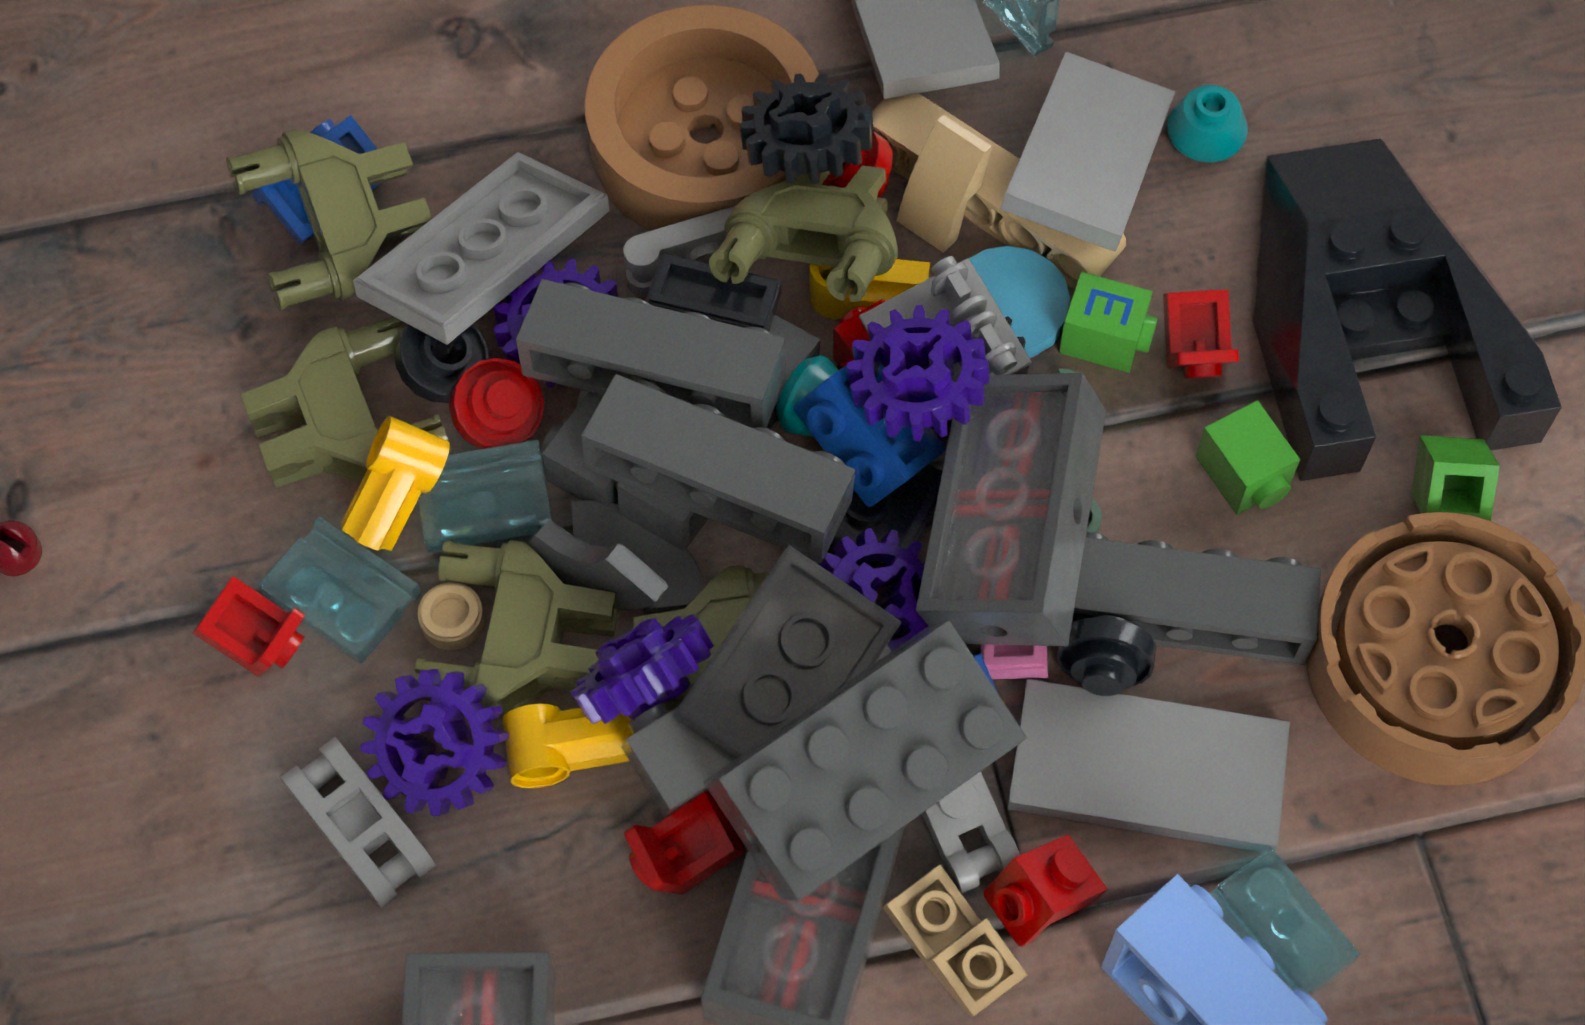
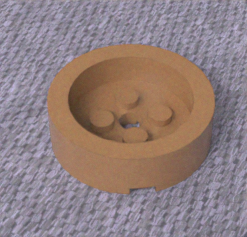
[585,5,819,231]
[1306,512,1585,786]

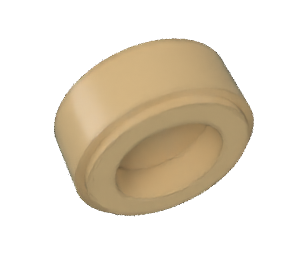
[418,582,485,650]

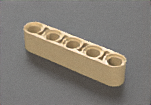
[872,93,1126,289]

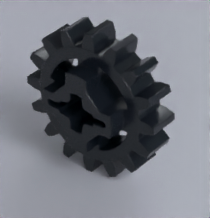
[739,73,874,184]

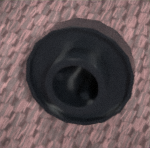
[395,324,489,403]
[1057,615,1157,696]

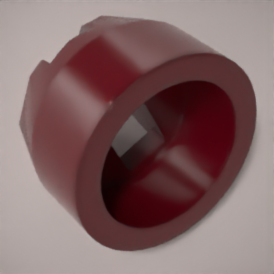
[0,520,42,576]

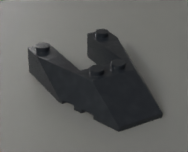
[1253,138,1562,481]

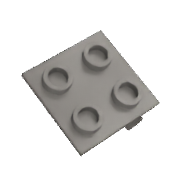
[859,256,1032,383]

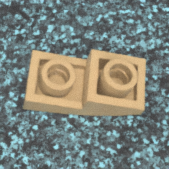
[896,114,992,253]
[882,865,1028,1017]

